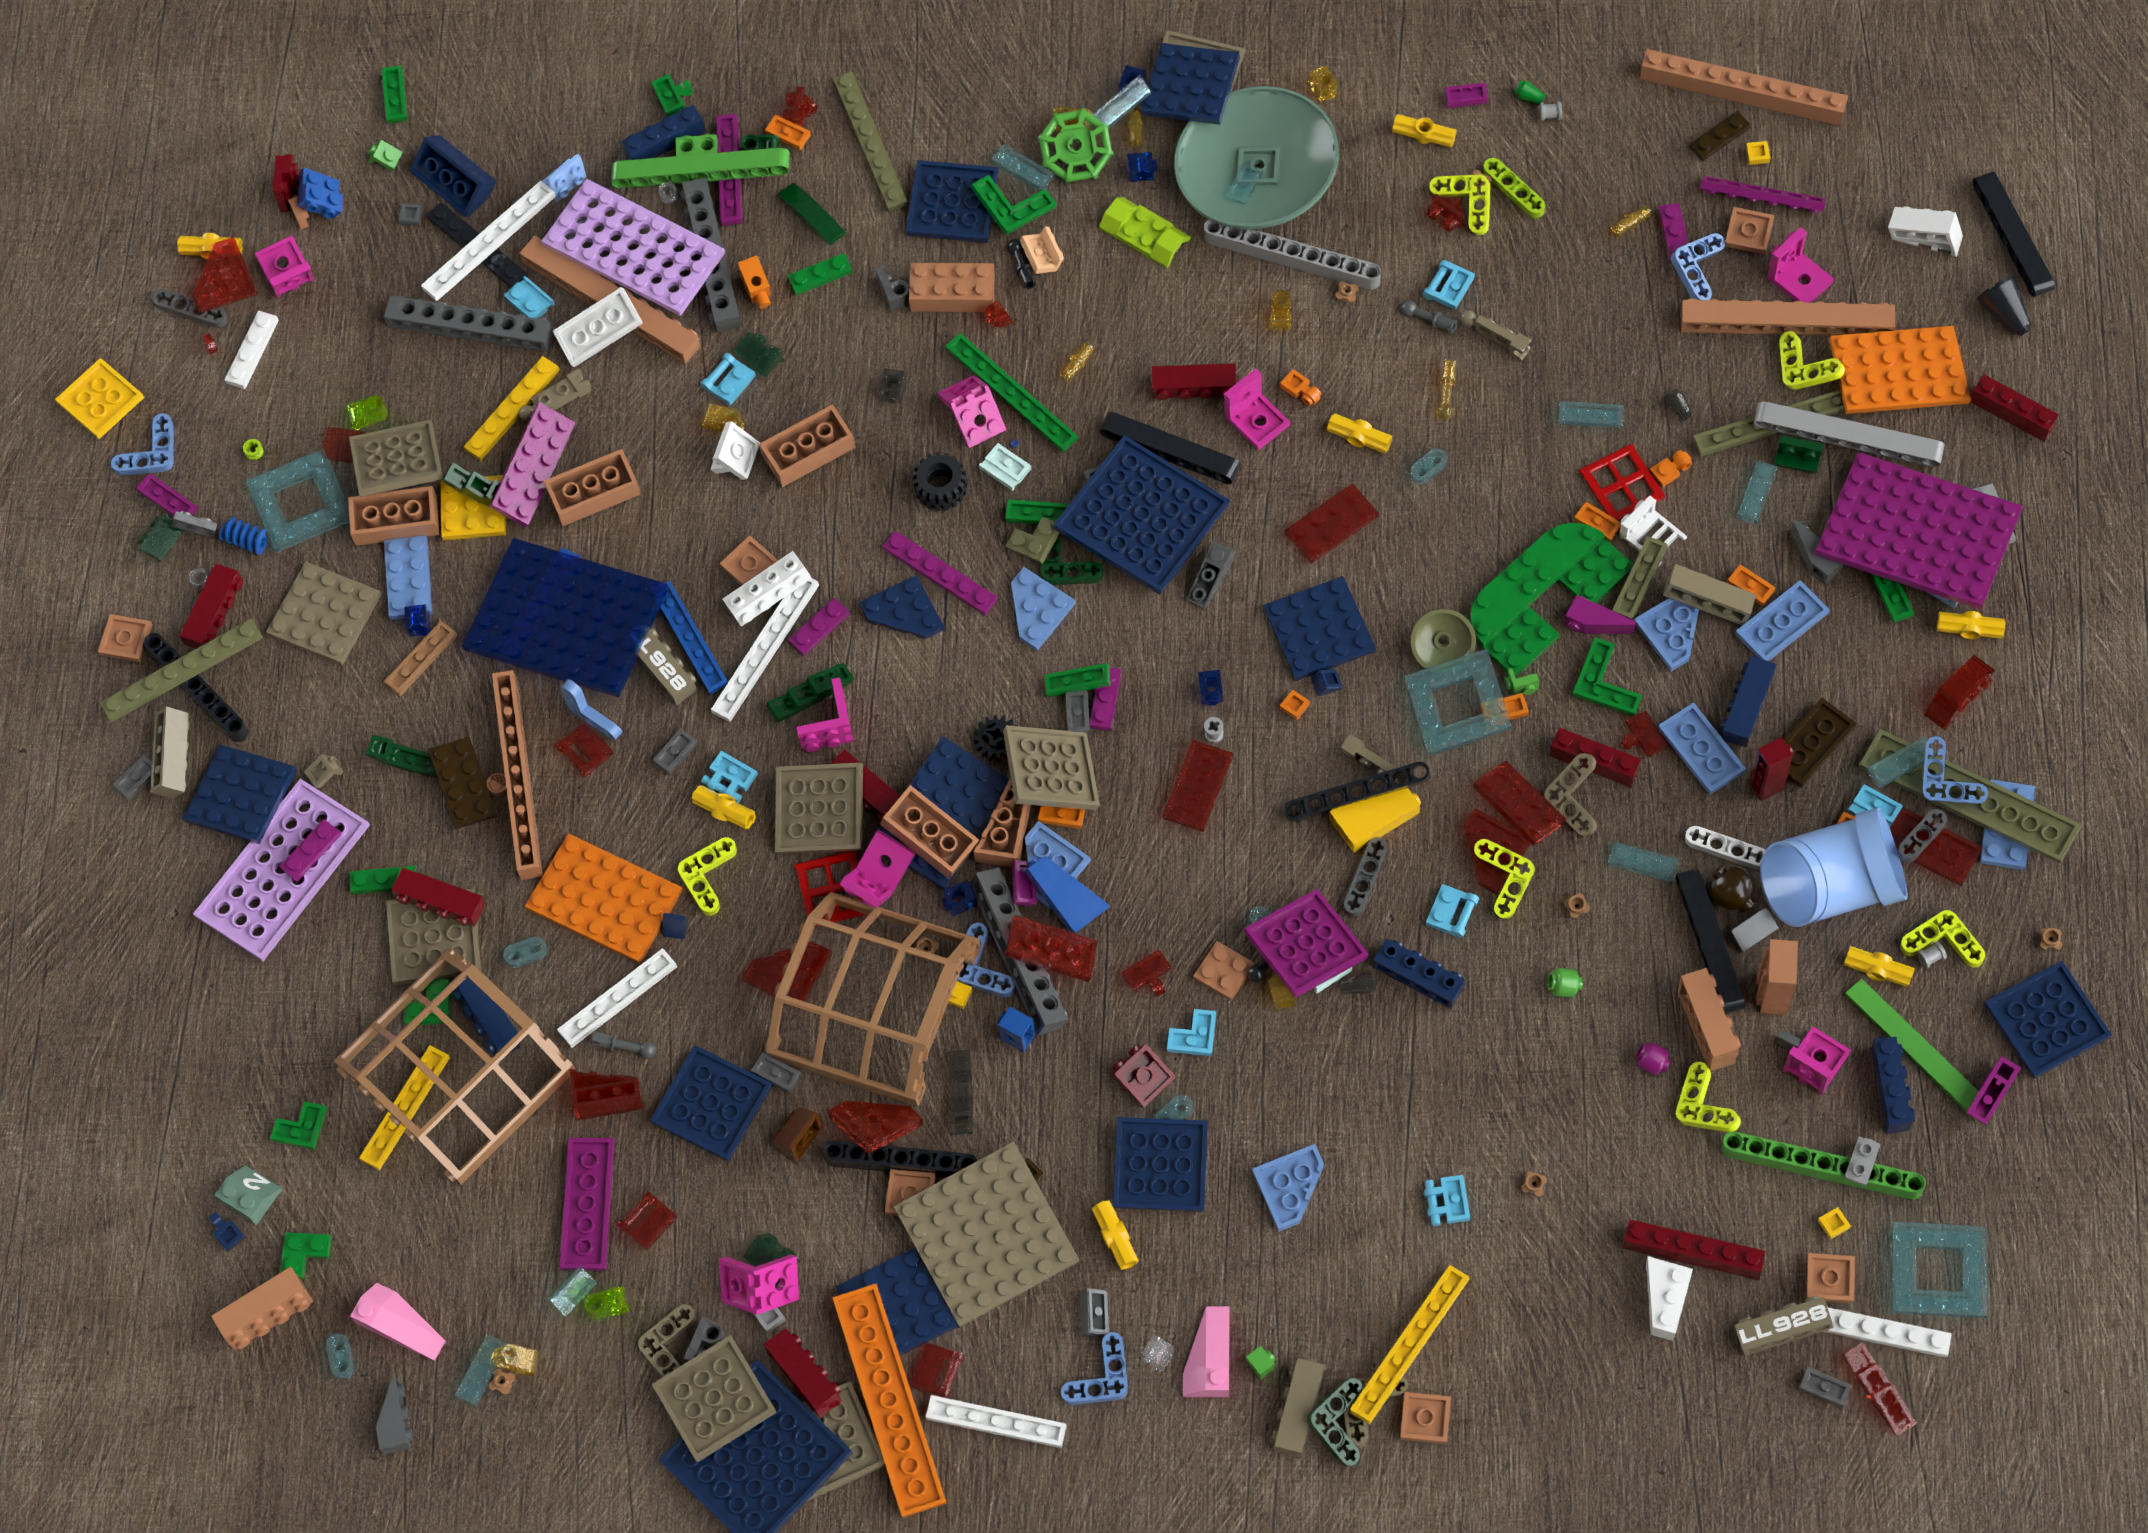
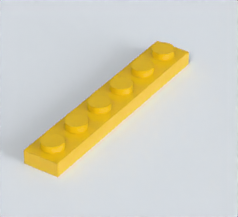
[464,356,560,461]
[359,1045,450,1171]

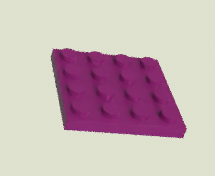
[1244,889,1369,998]

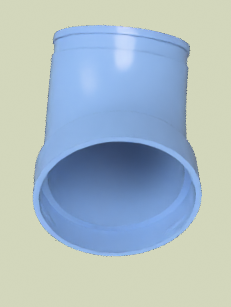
[1760,807,1908,927]

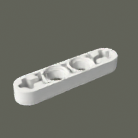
[1685,826,1765,870]

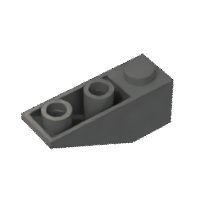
[1791,519,1843,585]
[1186,541,1237,609]
[376,1377,413,1455]

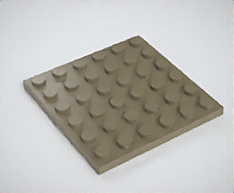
[894,1142,1080,1328]

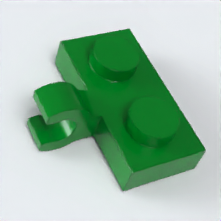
[651,74,694,116]

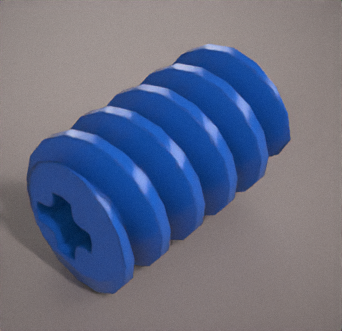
[219,517,267,555]

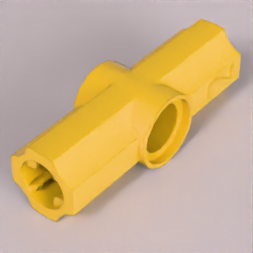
[1392,114,1457,148]
[177,233,243,260]
[1327,413,1392,454]
[1937,611,2006,639]
[692,785,756,829]
[1844,946,1915,987]
[1092,1200,1139,1270]

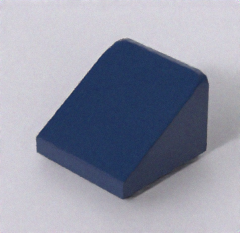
[1311,669,1343,696]
[663,913,688,939]

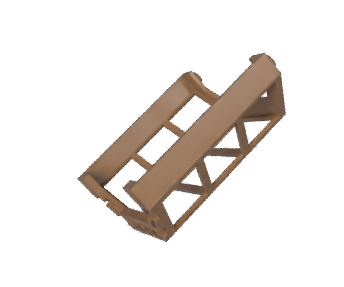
[765,892,981,1107]
[334,948,576,1185]

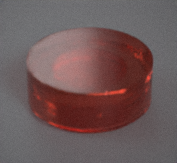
[201,333,217,355]

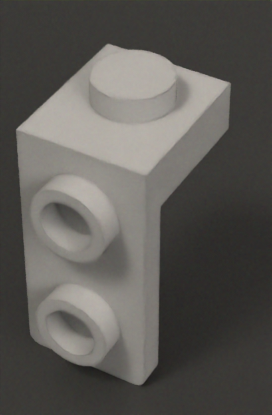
[1845,1137,1881,1186]

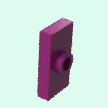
[1445,83,1488,108]
[1012,860,1037,906]

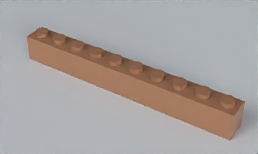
[1640,49,1848,126]
[520,235,700,364]
[1681,298,1895,336]
[492,670,543,880]

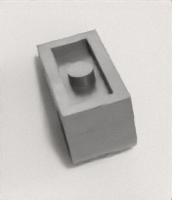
[875,265,909,312]
[684,1317,726,1362]

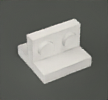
[711,422,760,480]

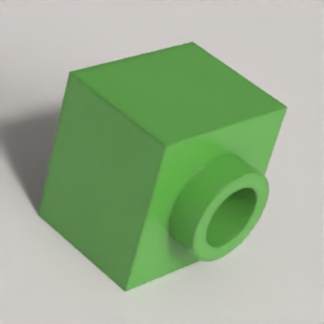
[1246,1346,1276,1381]

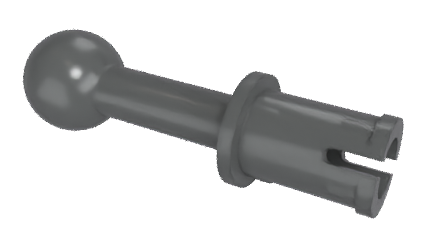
[1401,300,1457,333]
[591,1031,657,1059]

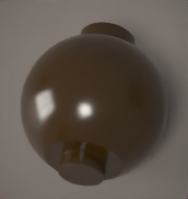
[1710,865,1755,912]

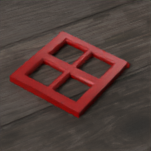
[1578,444,1665,521]
[794,850,867,927]

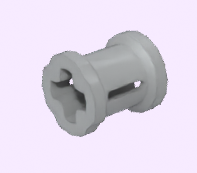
[1540,101,1562,121]
[1204,717,1224,743]
[1917,941,1947,969]

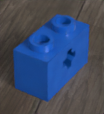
[997,1007,1035,1052]

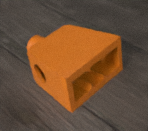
[738,255,771,309]

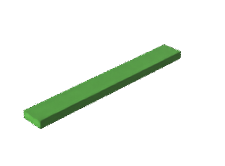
[1845,979,1978,1122]

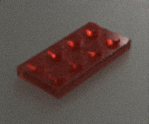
[1285,483,1379,564]
[1163,740,1234,832]
[1473,761,1566,846]
[1890,807,1983,886]
[1005,915,1098,982]

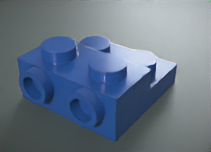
[298,168,343,219]

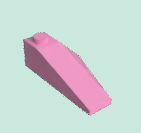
[350,1283,445,1361]
[1183,1306,1229,1397]

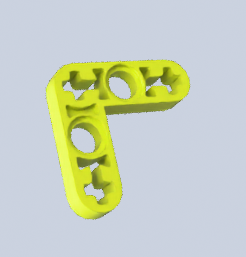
[1429,175,1490,236]
[1779,331,1845,390]
[678,837,737,916]
[1474,839,1535,919]
[1900,910,1985,968]
[1676,1062,1741,1132]

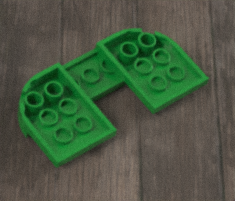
[1470,523,1634,678]

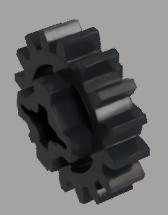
[973,715,1017,762]

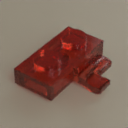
[1621,710,1668,758]
[1122,949,1171,997]

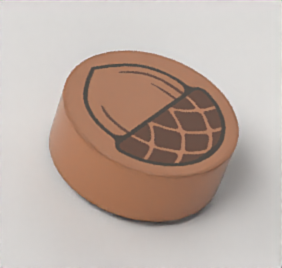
[487,773,507,796]

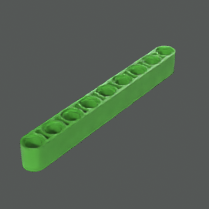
[611,148,790,188]
[1721,1132,1926,1200]

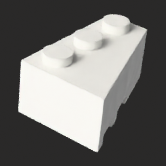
[1888,207,1963,257]
[1646,1256,1693,1341]

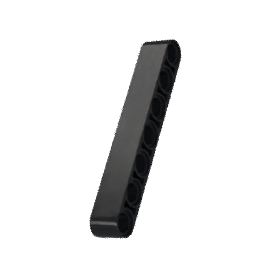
[1972,171,2055,297]
[1099,412,1241,484]
[144,633,248,742]
[1283,762,1431,822]
[1676,868,1745,1014]
[823,1140,978,1178]

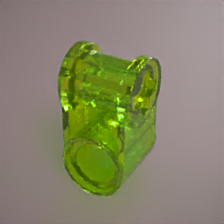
[345,395,389,429]
[584,1286,630,1320]

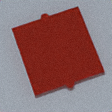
[320,427,364,463]

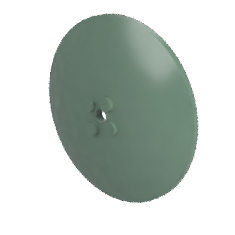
[1174,86,1339,229]

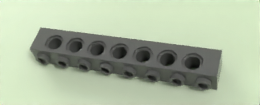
[680,177,742,332]
[384,295,553,352]
[969,868,1068,1035]

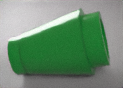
[1514,80,1546,105]

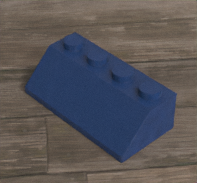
[410,135,497,217]

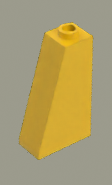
[1329,788,1421,853]

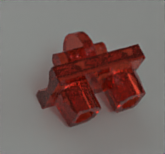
[783,86,818,127]
[1427,193,1465,232]

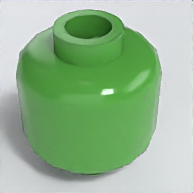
[1548,968,1582,998]

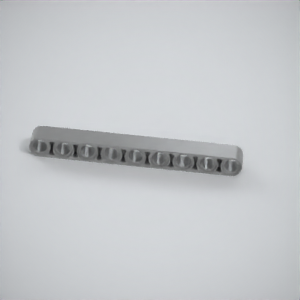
[1204,219,1381,290]
[1754,402,1945,467]

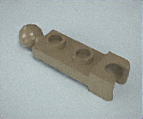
[1460,310,1531,361]
[519,369,591,422]
[1341,734,1405,785]

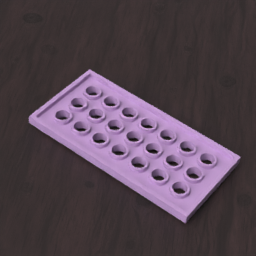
[542,179,725,316]
[193,779,370,962]

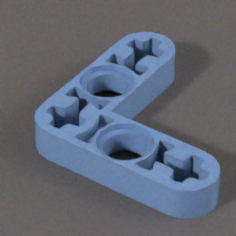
[1671,233,1725,300]
[111,413,174,476]
[560,679,622,741]
[1923,736,1988,804]
[957,923,1015,998]
[1061,1332,1128,1405]

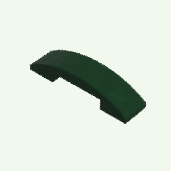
[366,734,437,777]

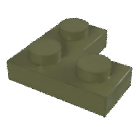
[1005,517,1059,564]

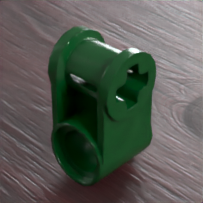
[741,134,780,151]

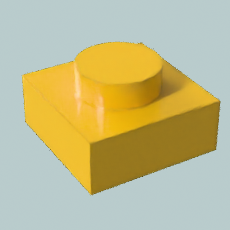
[1746,141,1770,165]
[948,981,972,1009]
[1818,1207,1851,1240]

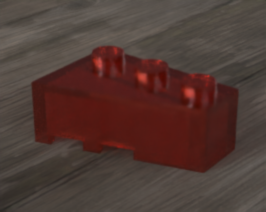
[1924,655,1995,731]
[569,1069,644,1120]

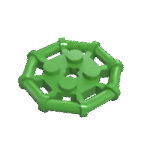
[1037,108,1114,184]

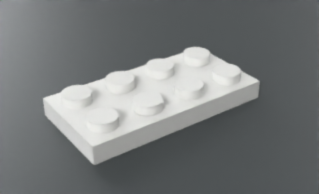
[553,287,643,367]

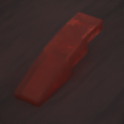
[1842,1342,1916,1436]

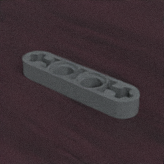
[152,289,228,328]
[1344,837,1387,917]

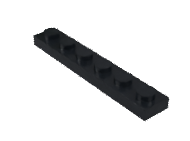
[427,202,528,288]

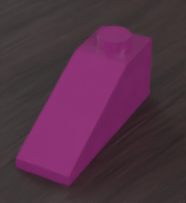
[1564,595,1636,634]
[1966,1056,2021,1126]

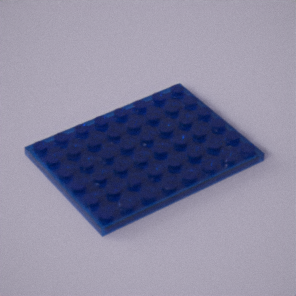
[462,538,669,698]

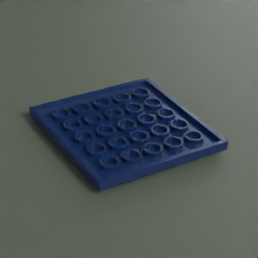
[1053,435,1231,595]
[658,1359,853,1533]

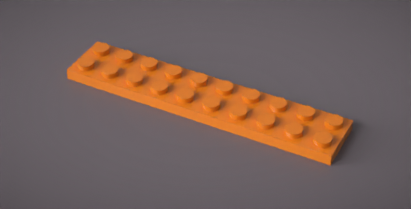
[833,1284,947,1518]

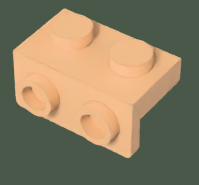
[1020,227,1063,274]

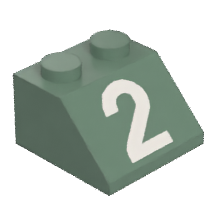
[214,1165,282,1225]

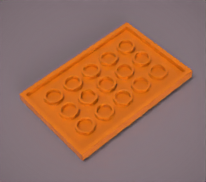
[1829,326,1971,414]
[525,833,683,964]

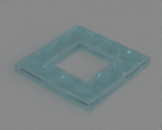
[246,448,350,552]
[1404,649,1513,756]
[1892,1222,1987,1318]

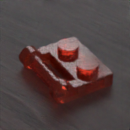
[555,722,614,777]
[617,1192,678,1251]
[910,1342,965,1399]

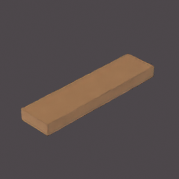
[384,620,457,697]

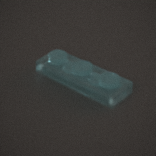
[1093,76,1152,129]
[992,144,1054,191]
[1558,401,1624,428]
[1737,460,1777,524]
[1867,736,1936,789]
[1608,842,1679,882]
[455,1334,508,1407]

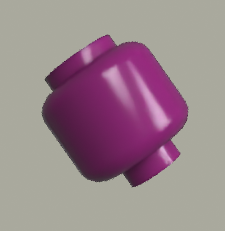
[1635,1042,1670,1075]

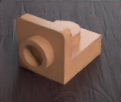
[288,195,309,229]

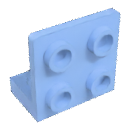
[542,154,587,202]

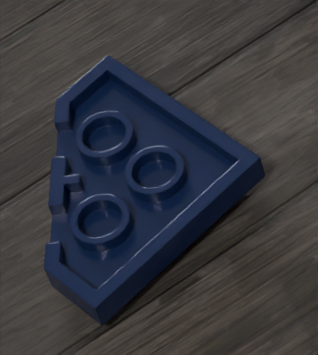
[859,575,945,639]

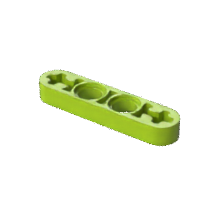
[1483,158,1545,218]

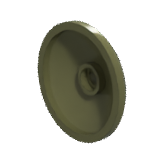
[1411,609,1476,674]

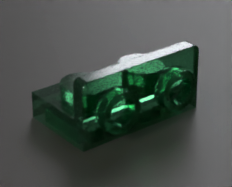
[734,332,785,378]
[138,513,183,562]
[743,1233,800,1285]

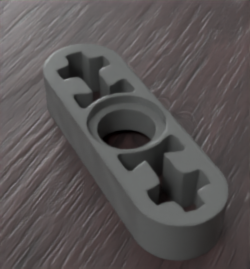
[1898,809,1947,863]

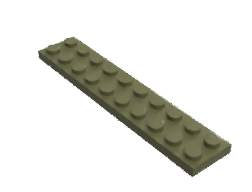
[1859,729,2081,864]

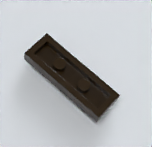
[1689,110,1751,162]

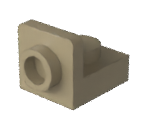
[304,754,344,788]

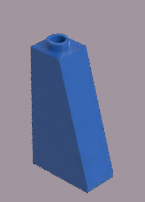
[1024,856,1110,935]

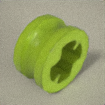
[243,439,264,460]

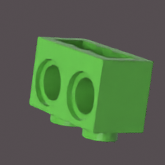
[676,134,718,156]

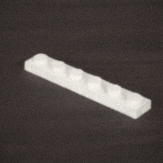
[557,948,677,1048]
[1823,1307,1952,1358]
[926,1395,1067,1448]

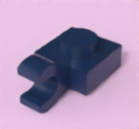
[209,1212,246,1252]

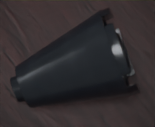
[1977,276,2031,337]

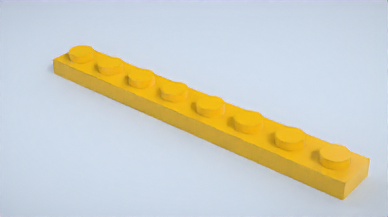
[1350,1265,1469,1425]

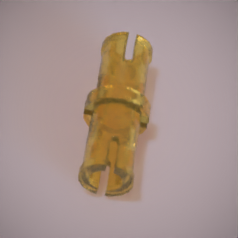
[1127,104,1143,146]
[1610,205,1652,238]
[1060,342,1095,382]

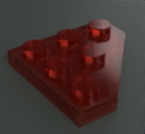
[192,237,258,314]
[1464,808,1532,895]
[742,941,833,1010]
[828,1101,923,1154]

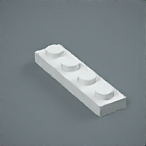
[225,311,279,389]

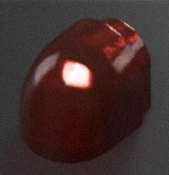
[985,300,1013,328]

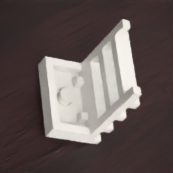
[1619,496,1687,567]

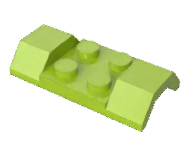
[1099,197,1191,268]

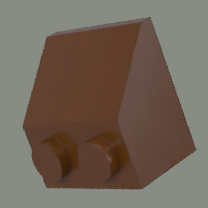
[772,1107,823,1164]

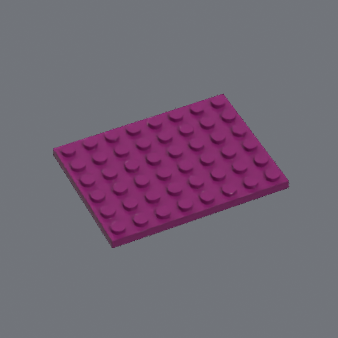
[1815,452,2023,610]

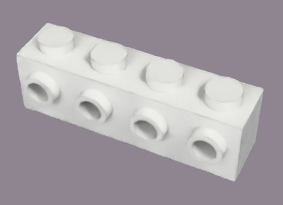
[723,551,812,626]

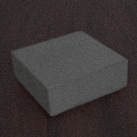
[398,203,423,226]
[1774,1030,1800,1051]

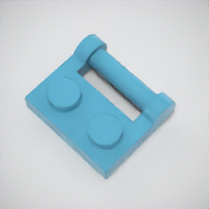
[1422,260,1475,310]
[700,353,756,406]
[1426,884,1479,938]

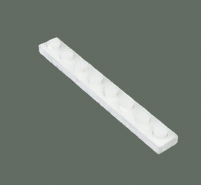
[421,181,556,302]
[711,579,819,722]

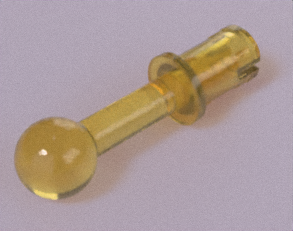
[1437,360,1457,420]

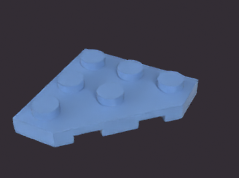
[1011,567,1076,651]
[1634,598,1699,672]
[1025,821,1091,910]
[1252,1144,1324,1232]

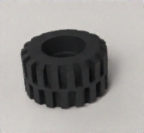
[913,452,967,511]

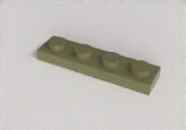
[1612,536,1668,620]

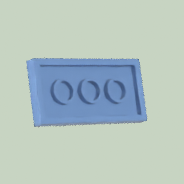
[384,535,433,620]
[1735,580,1830,661]
[1658,703,1746,795]
[1980,779,2035,870]

